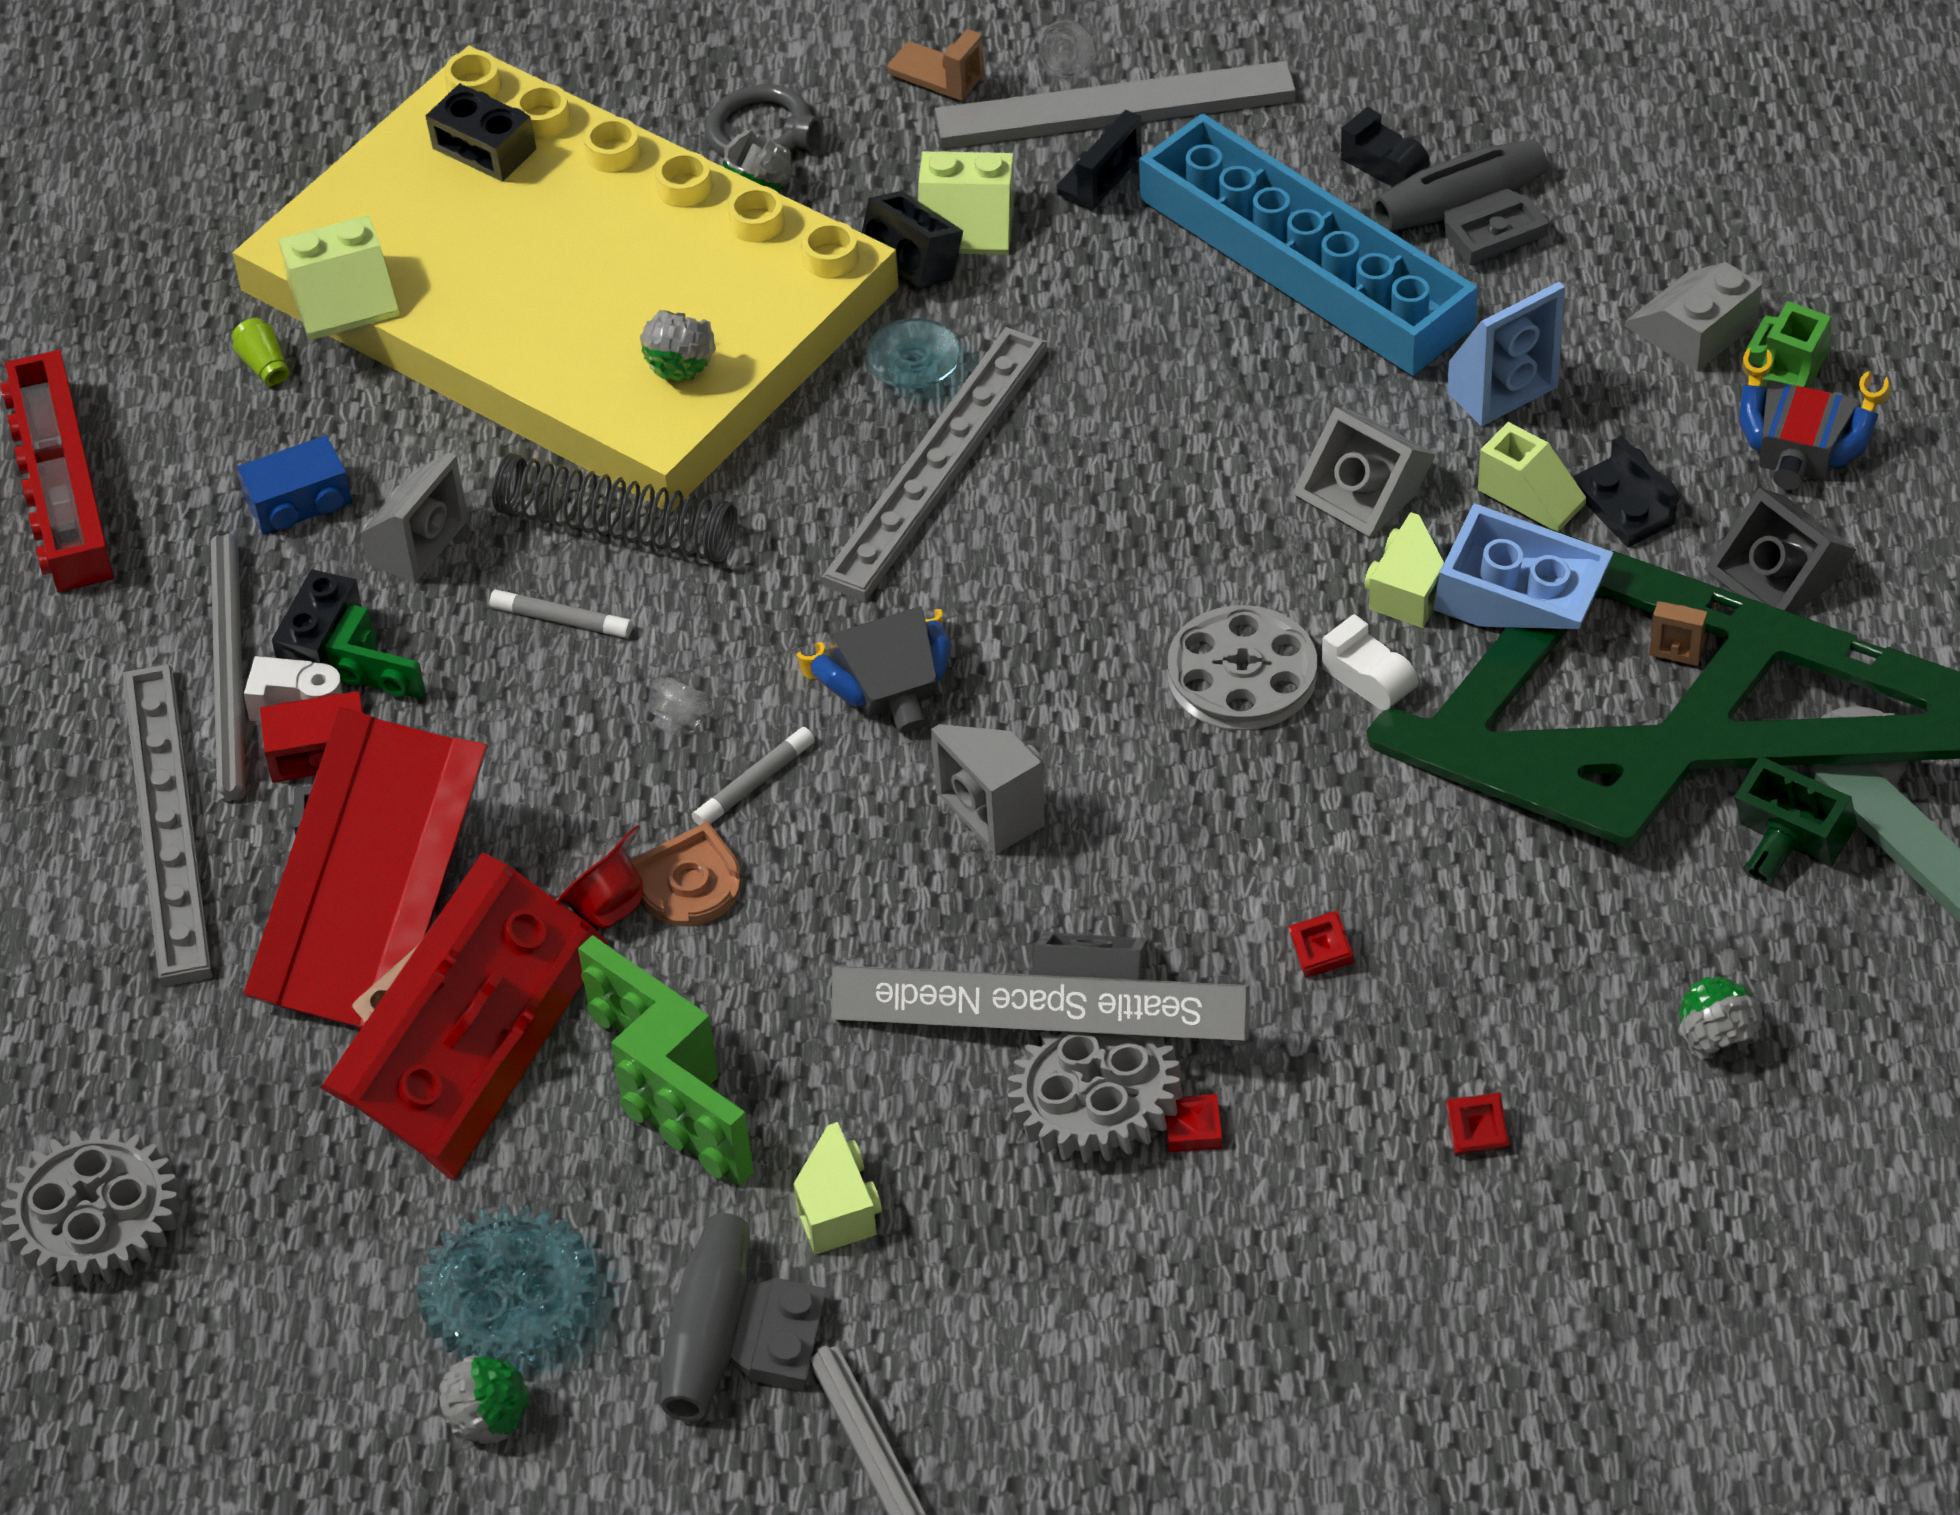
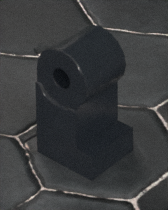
[1341,107,1430,187]

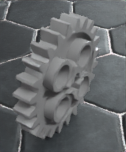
[1008,1031,1183,1163]
[1,1127,181,1287]

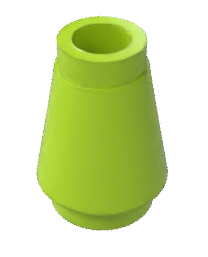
[231,318,290,387]

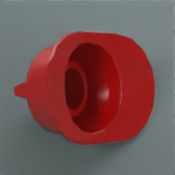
[556,825,643,929]

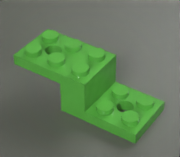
[578,935,754,1187]

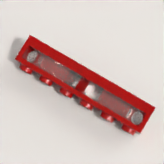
[0,349,114,592]

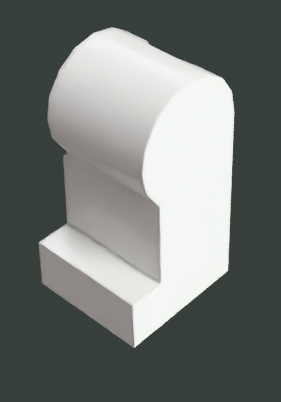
[1322,614,1419,711]
[244,656,343,722]

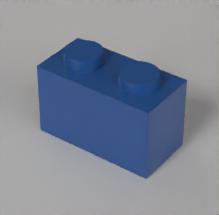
[236,435,352,535]

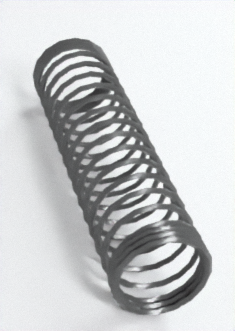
[492,453,738,563]

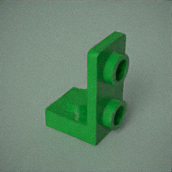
[325,604,425,699]

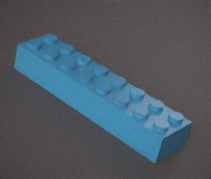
[1139,113,1478,376]

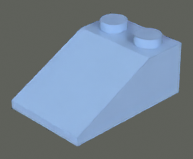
[1447,282,1565,427]
[1433,503,1614,629]

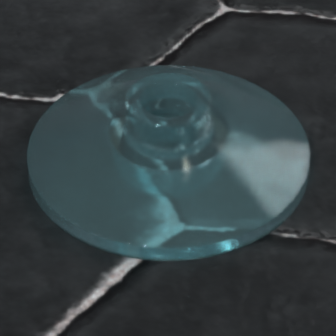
[866,318,960,389]

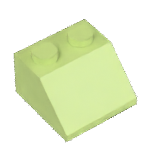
[918,151,1015,255]
[278,215,400,341]

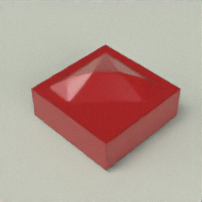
[1288,910,1355,978]
[1445,1092,1510,1155]
[1165,1094,1222,1152]

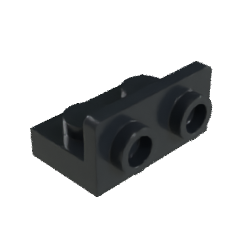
[1056,109,1142,210]
[1572,435,1679,548]

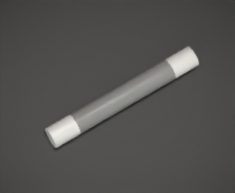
[489,589,633,639]
[692,727,815,825]

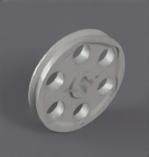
[1167,605,1317,730]

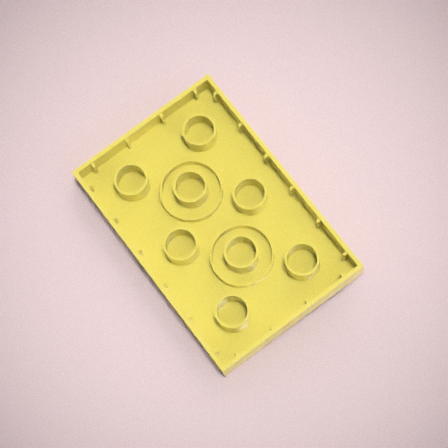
[232,45,899,512]

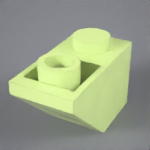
[1478,422,1586,532]
[1364,512,1444,628]
[794,1122,882,1255]

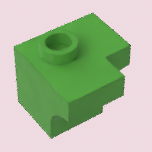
[1745,301,1832,388]

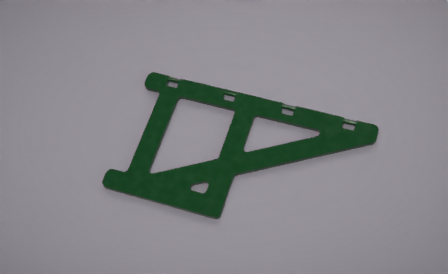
[1366,528,1960,846]

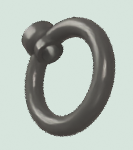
[705,84,822,157]

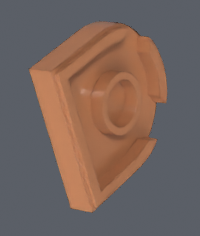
[631,821,741,926]

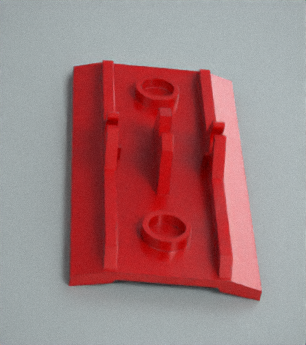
[243,706,488,1028]
[320,852,609,1180]

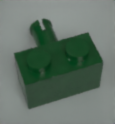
[1734,756,1858,886]

